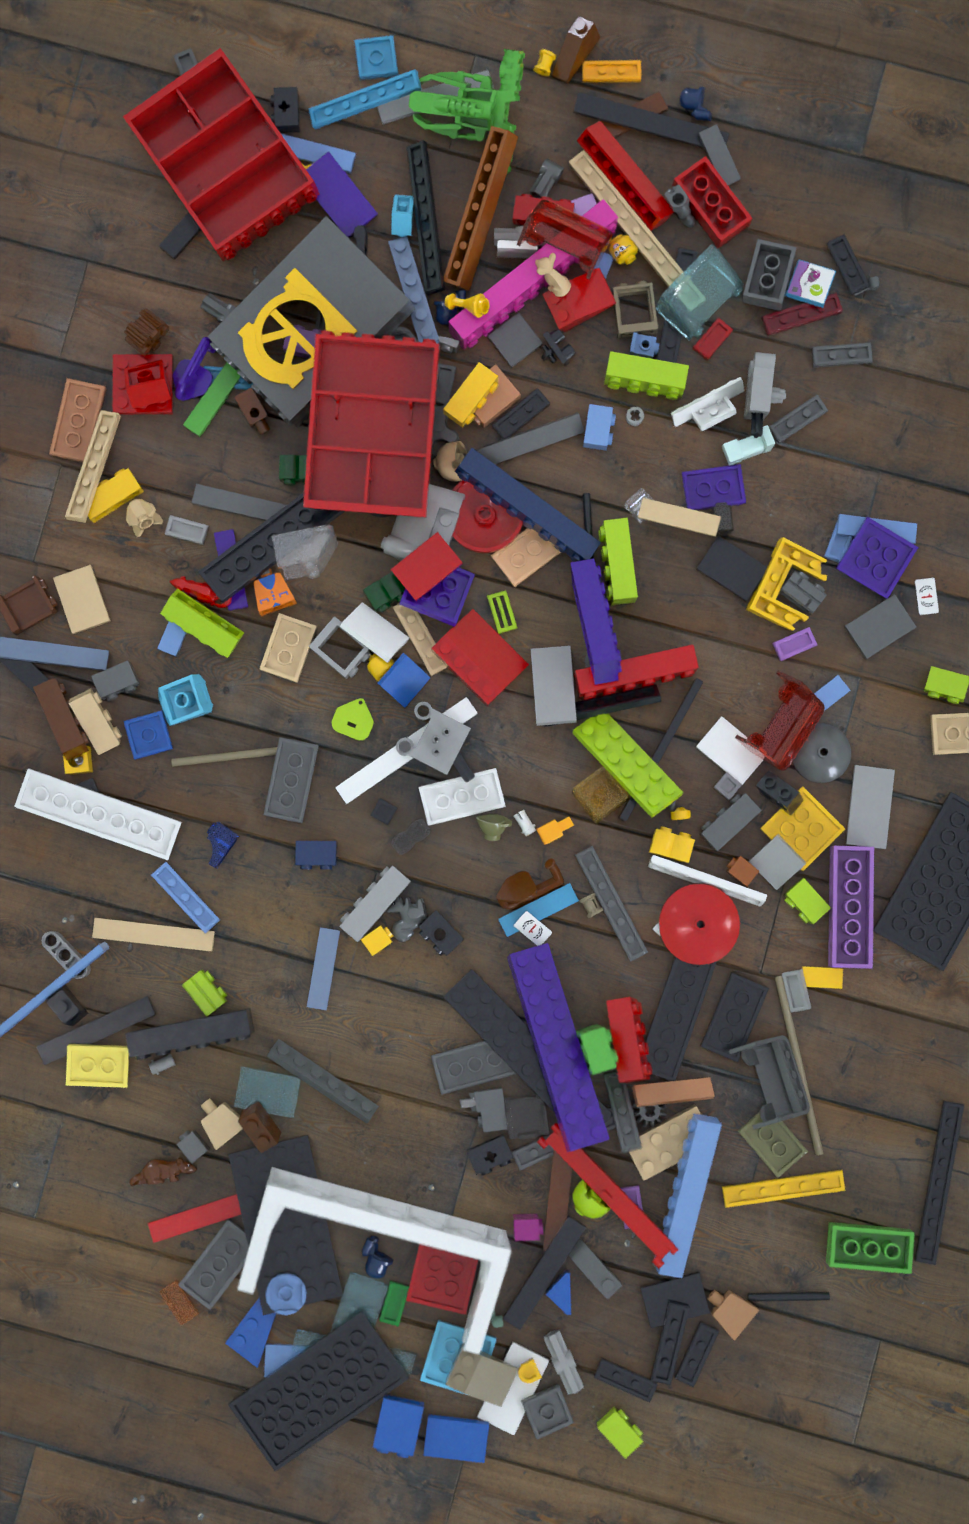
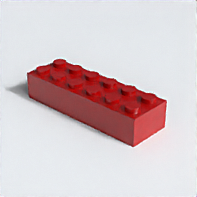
[574,645,699,700]

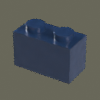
[295,841,337,870]

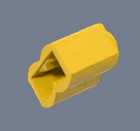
[649,826,695,863]

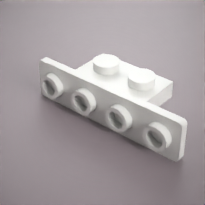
[671,377,744,431]

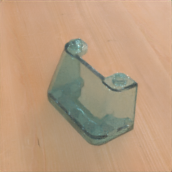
[656,244,744,341]

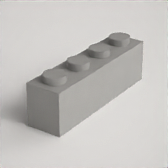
[339,865,411,942]

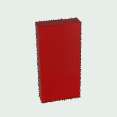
[693,318,733,361]

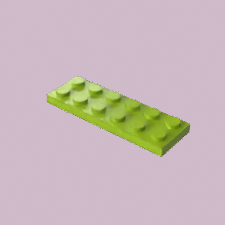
[572,714,683,818]

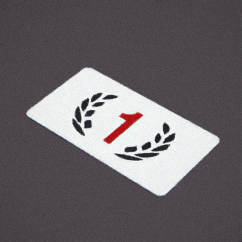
[915,578,939,615]
[514,911,552,946]

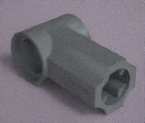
[530,158,564,198]
[200,293,236,323]

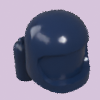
[679,87,712,121]
[434,290,466,325]
[361,1235,394,1279]

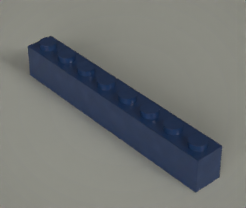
[454,448,601,562]

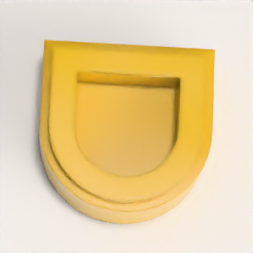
[518,1358,542,1383]

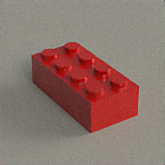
[672,156,753,248]
[606,997,652,1083]

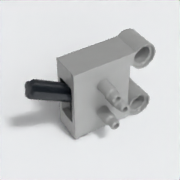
[744,352,786,438]
[396,702,475,783]

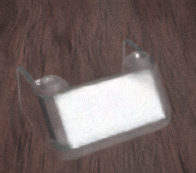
[272,525,338,581]

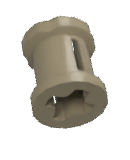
[579,892,603,918]

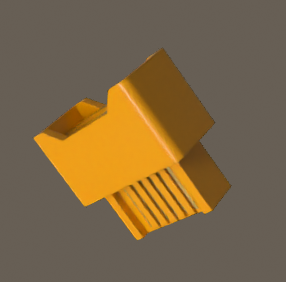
[536,816,574,845]

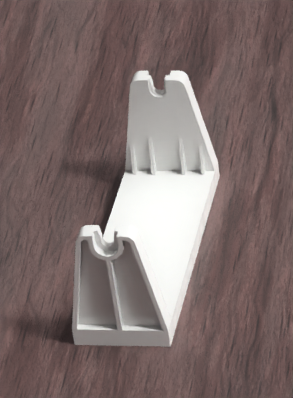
[238,1167,511,1354]

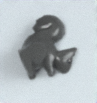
[665,185,695,227]
[387,897,427,942]

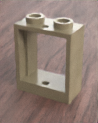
[612,281,658,339]

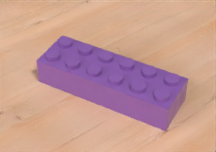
[828,846,874,968]

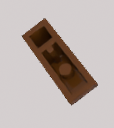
[552,17,601,84]

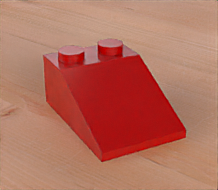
[543,268,617,332]

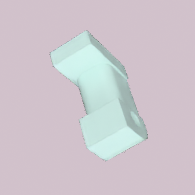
[722,425,775,466]

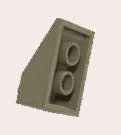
[446,1343,519,1407]

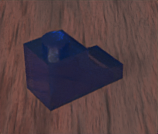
[207,822,240,869]

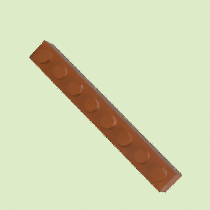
[444,126,518,291]

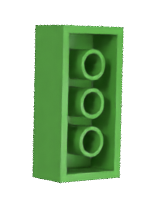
[576,1024,618,1075]
[826,1222,914,1274]

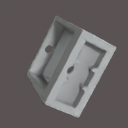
[309,616,372,679]

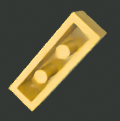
[443,362,499,428]
[88,468,144,523]

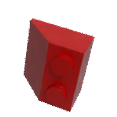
[124,359,171,409]

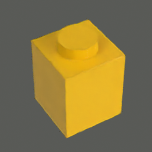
[361,925,393,956]

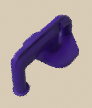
[173,337,217,401]

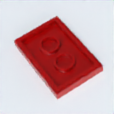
[391,532,463,601]

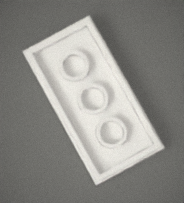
[419,768,506,826]
[477,1341,549,1435]

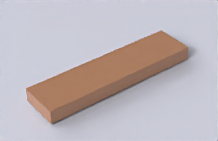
[632,1077,715,1107]

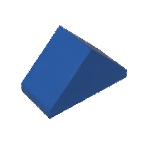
[545,1270,571,1315]

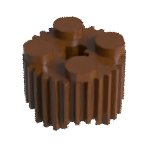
[124,308,169,356]

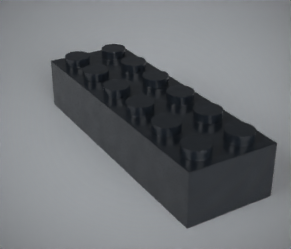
[125,1009,255,1060]

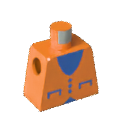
[254,568,297,616]

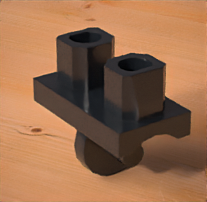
[541,329,576,366]

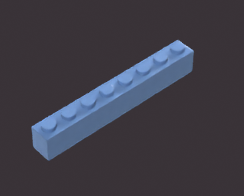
[653,1113,722,1278]

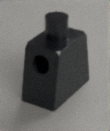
[46,985,89,1026]

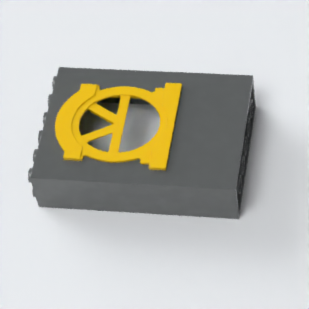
[208,216,415,427]

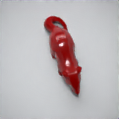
[169,576,232,608]

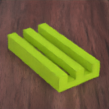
[487,590,517,634]

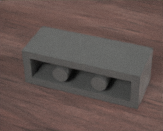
[700,793,762,852]

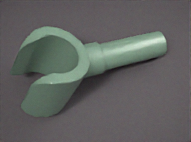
[491,1309,503,1328]

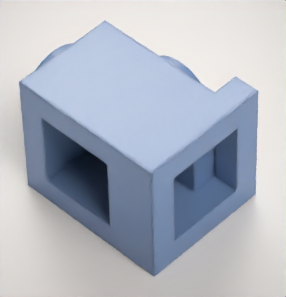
[629,332,659,359]

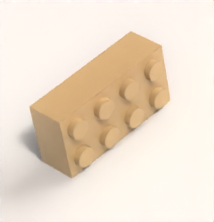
[629,1104,701,1180]

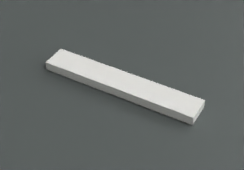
[648,855,767,906]

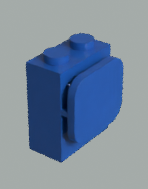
[373,1394,424,1458]

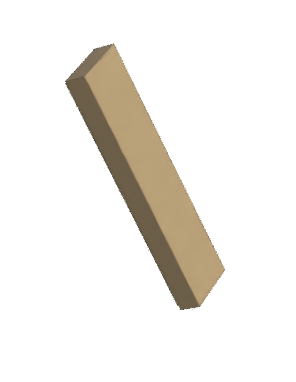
[638,498,721,537]
[393,604,448,676]

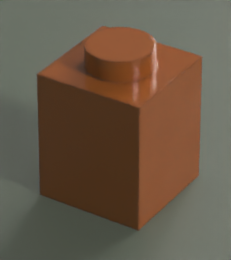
[726,856,759,887]

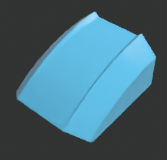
[158,674,213,726]

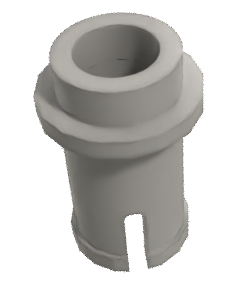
[148,1054,176,1075]

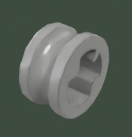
[626,407,644,426]

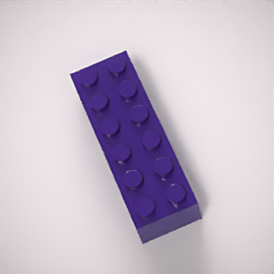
[571,558,622,685]

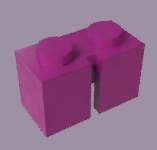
[513,1213,543,1241]

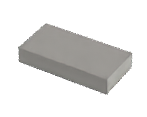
[165,515,209,546]
[782,969,811,1012]

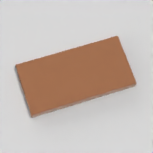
[49,378,106,463]

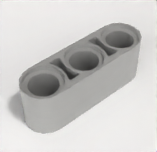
[41,931,91,979]

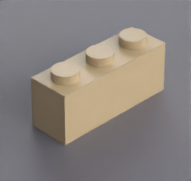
[69,688,122,755]

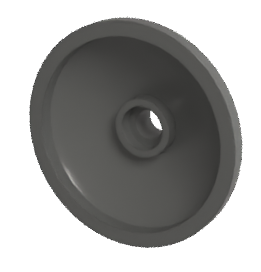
[791,723,851,783]

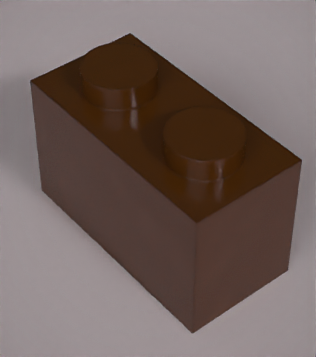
[238,1101,281,1153]

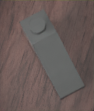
[568,1238,622,1300]

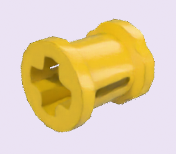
[534,50,556,76]

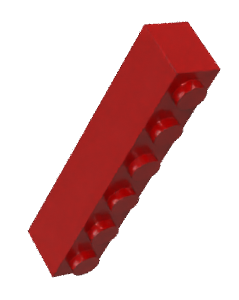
[577,121,674,231]

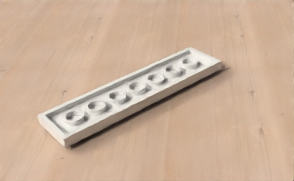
[14,769,182,860]

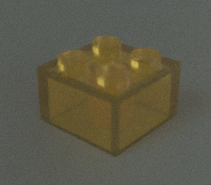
[572,766,630,824]

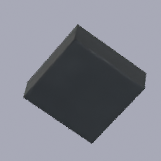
[370,798,398,825]

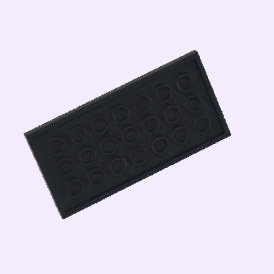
[873,792,969,971]
[228,1135,343,1315]
[228,1310,409,1472]

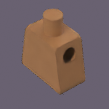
[707,1290,759,1341]

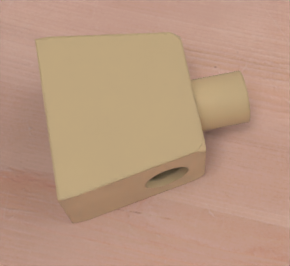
[201,1098,243,1150]

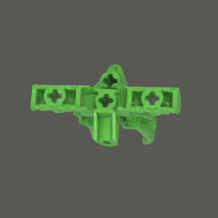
[409,49,525,174]

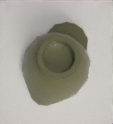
[476,814,512,841]

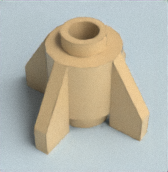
[126,499,163,537]

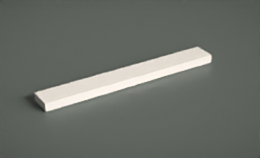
[335,697,478,804]

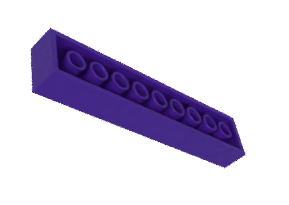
[507,943,609,1153]

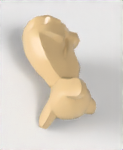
[535,253,571,297]

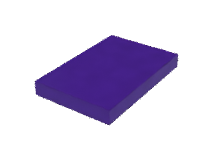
[681,464,746,511]

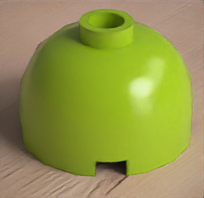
[573,1179,611,1219]

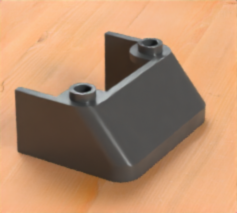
[729,1035,810,1129]

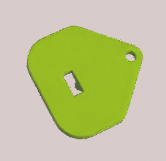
[332,698,374,740]

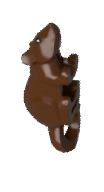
[129,1157,197,1186]

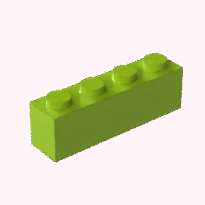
[160,589,245,658]

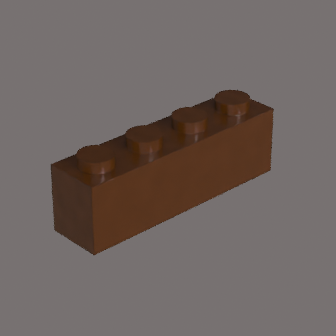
[33,678,89,761]

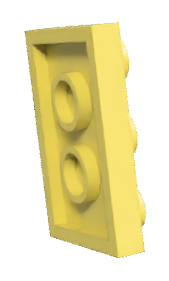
[66,1044,129,1088]

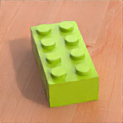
[604,351,689,400]
[598,518,638,606]

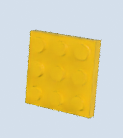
[760,786,845,871]

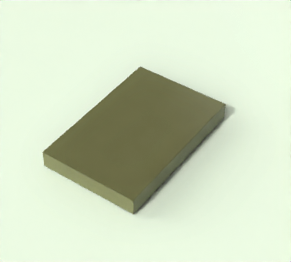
[738,1112,808,1178]

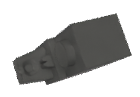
[460,1087,508,1132]

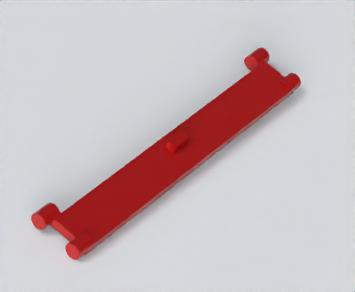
[537,1123,679,1269]

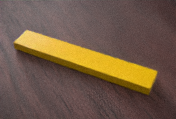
[722,1170,845,1208]

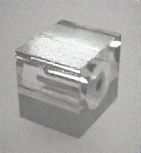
[624,487,654,524]

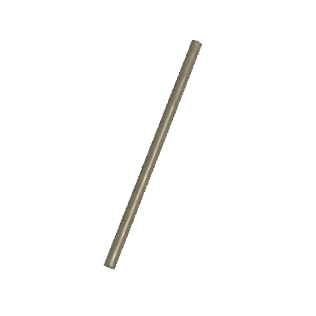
[775,976,824,1155]

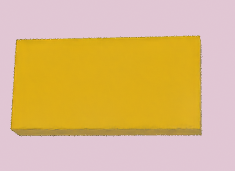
[802,966,843,989]

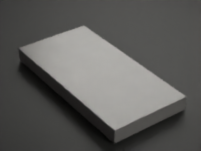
[531,646,577,726]
[845,765,895,849]

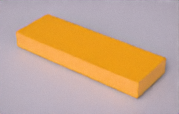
[582,60,641,83]

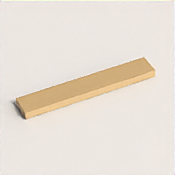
[65,410,121,523]
[92,918,215,951]

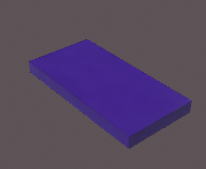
[306,151,378,238]

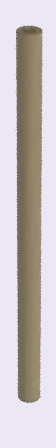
[172,747,277,767]

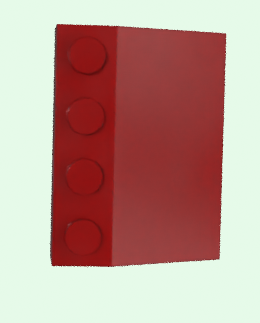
[431,609,529,707]

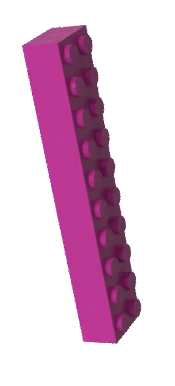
[449,199,618,350]

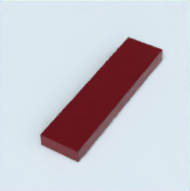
[762,293,843,336]

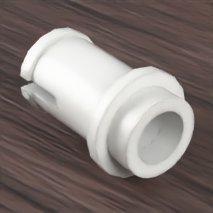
[513,810,536,837]

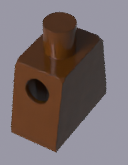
[234,387,270,435]

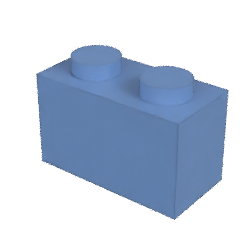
[583,404,616,450]

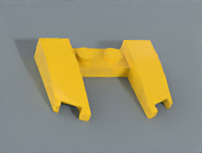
[746,537,827,631]

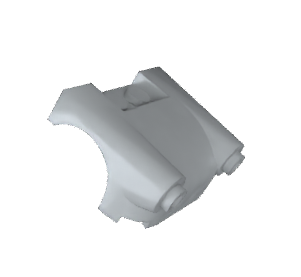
[381,484,465,561]

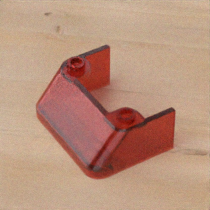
[516,200,613,279]
[735,671,825,771]

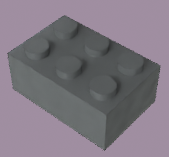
[743,239,796,311]

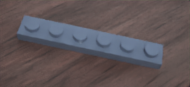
[388,236,439,343]

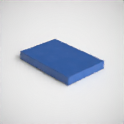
[423,1414,489,1463]

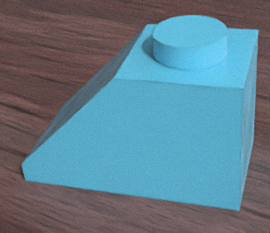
[391,195,414,237]

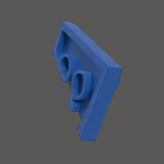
[225,1298,276,1368]

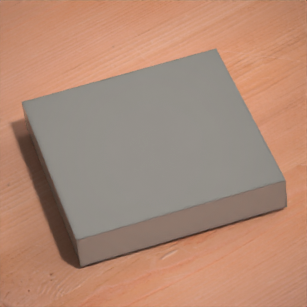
[749,834,806,890]

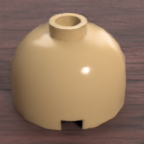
[434,441,467,481]

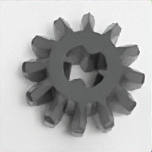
[632,1103,666,1127]

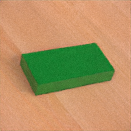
[379,1280,409,1327]

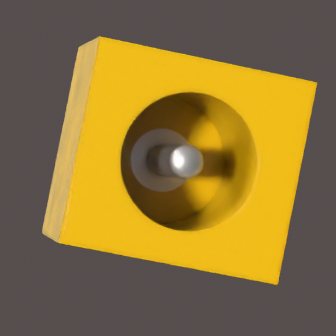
[63,746,93,775]

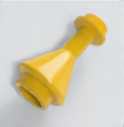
[445,293,490,318]

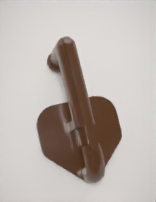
[496,858,564,910]

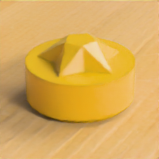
[670,807,691,820]

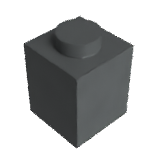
[177,1130,210,1163]

